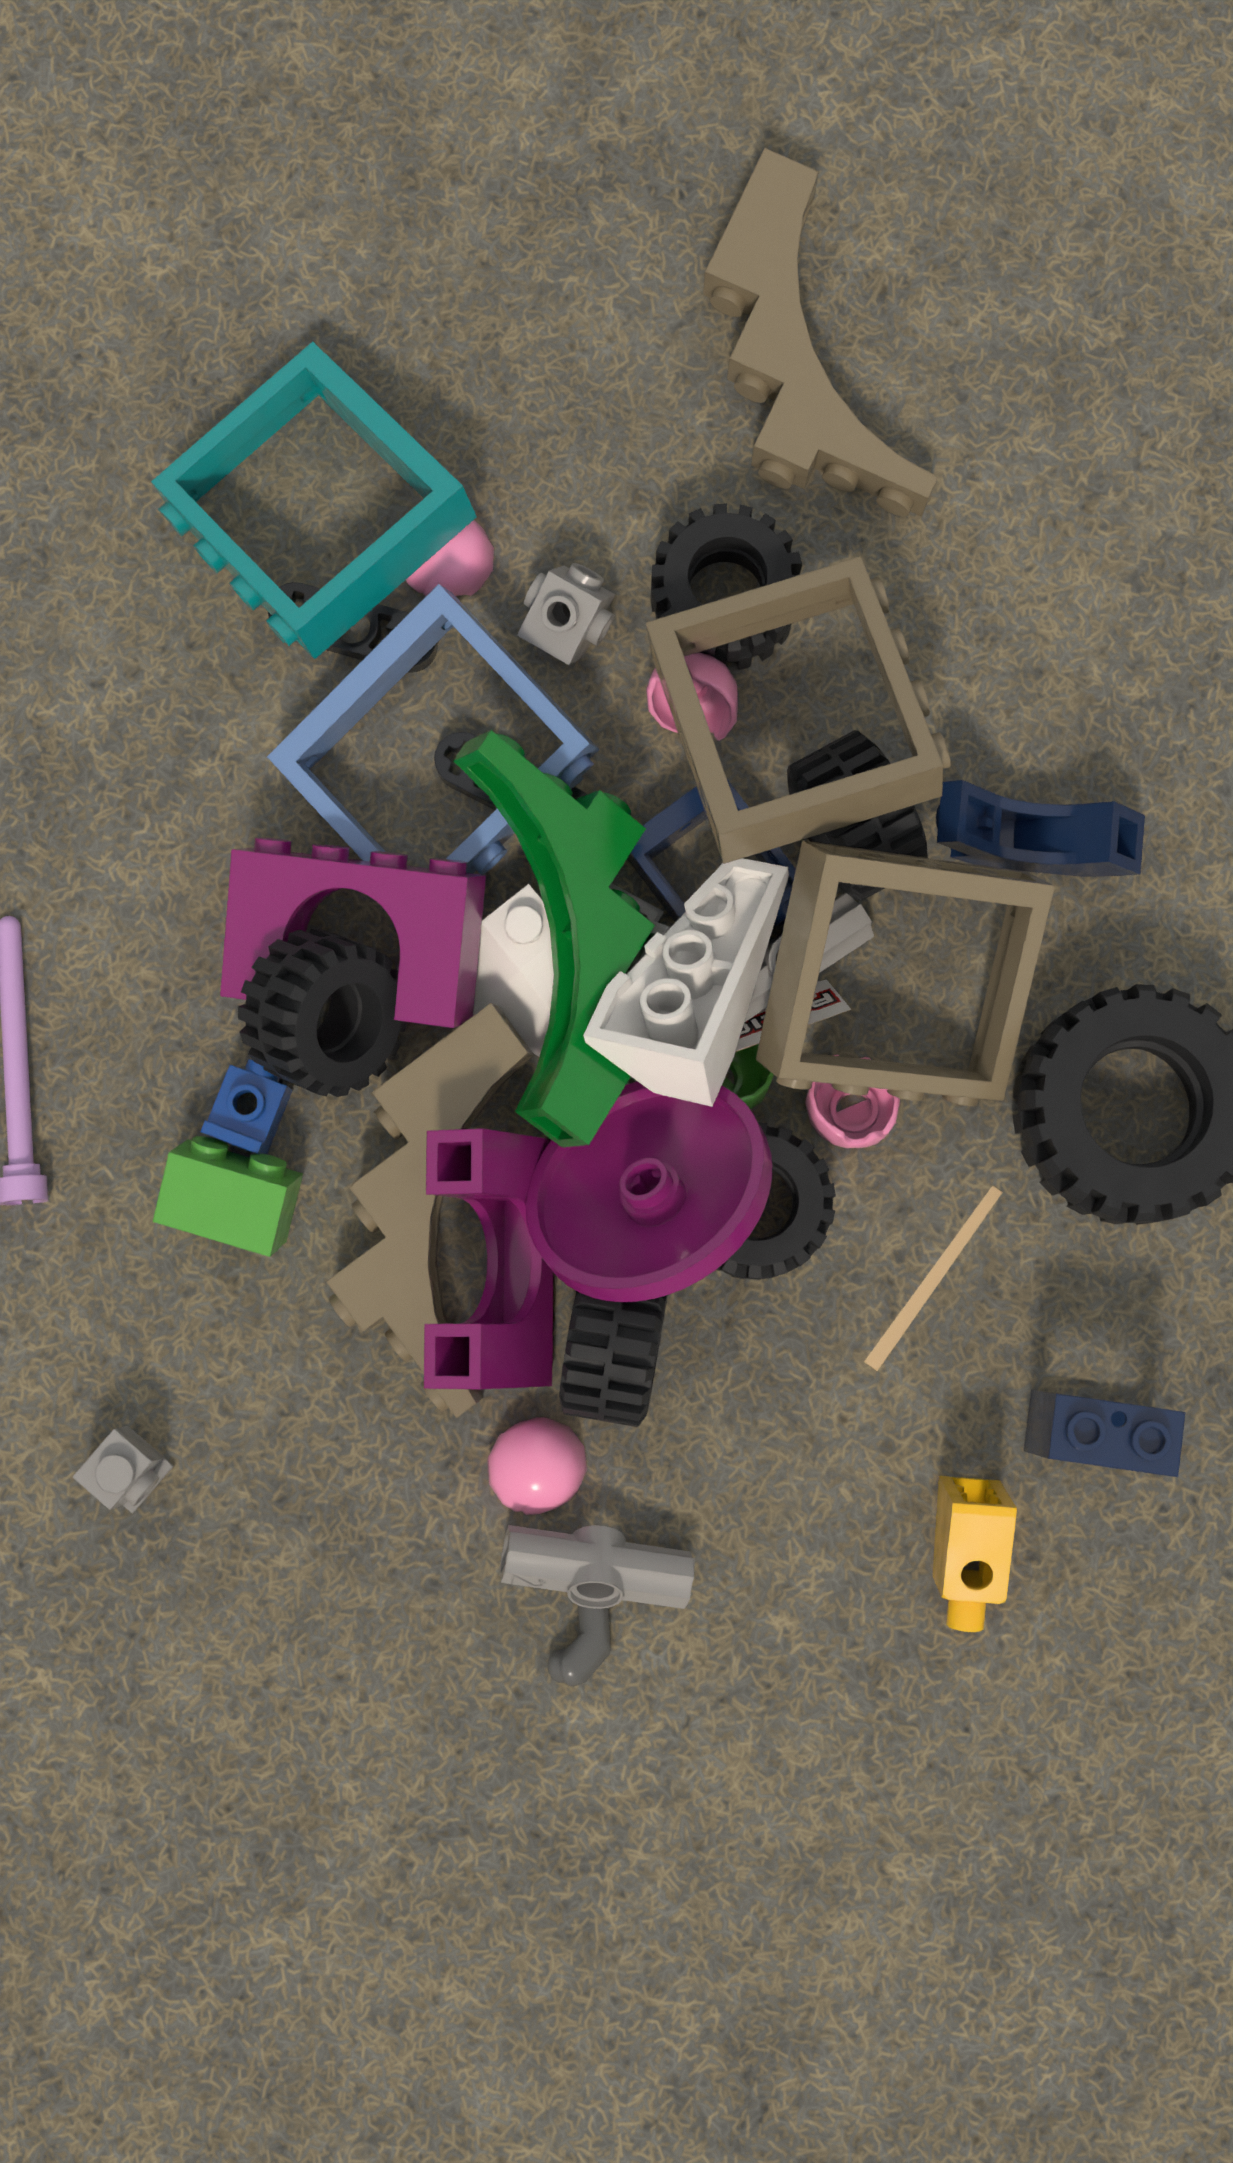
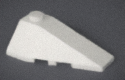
[583,858,789,1107]
[473,884,637,1084]

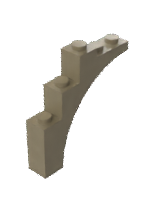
[703,148,938,517]
[326,1003,534,1418]

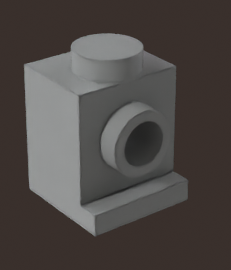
[73,1426,174,1514]

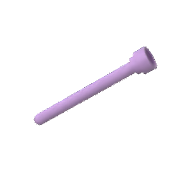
[0,916,48,1205]

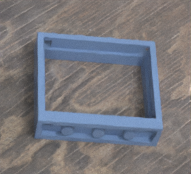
[267,584,600,875]

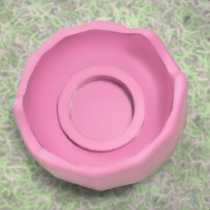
[406,520,494,596]
[646,653,738,741]
[805,1054,900,1148]
[487,1417,587,1515]

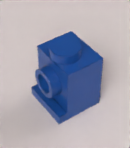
[200,1059,293,1154]

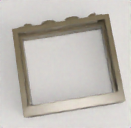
[646,556,951,864]
[756,840,1055,1106]

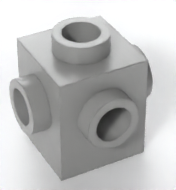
[517,563,616,665]

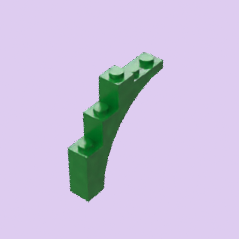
[454,730,655,1147]

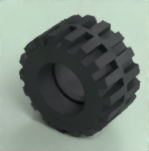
[651,503,802,670]
[787,730,928,901]
[238,928,407,1097]
[716,1122,836,1280]
[559,1291,668,1427]

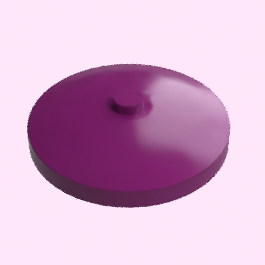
[526,1081,772,1302]

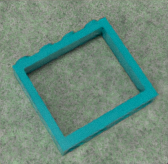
[151,341,477,660]

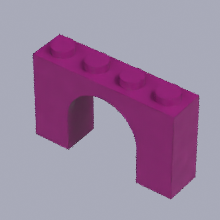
[220,837,486,1028]
[424,1128,553,1390]

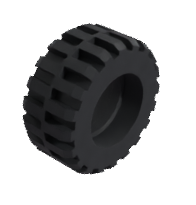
[1012,984,1233,1225]

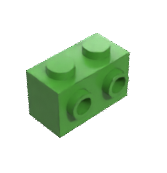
[153,1136,303,1257]

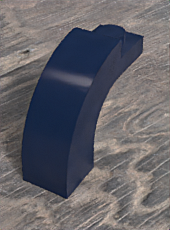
[936,780,1145,877]

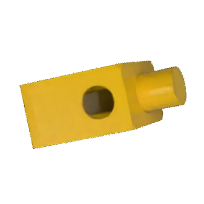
[933,1476,1017,1632]

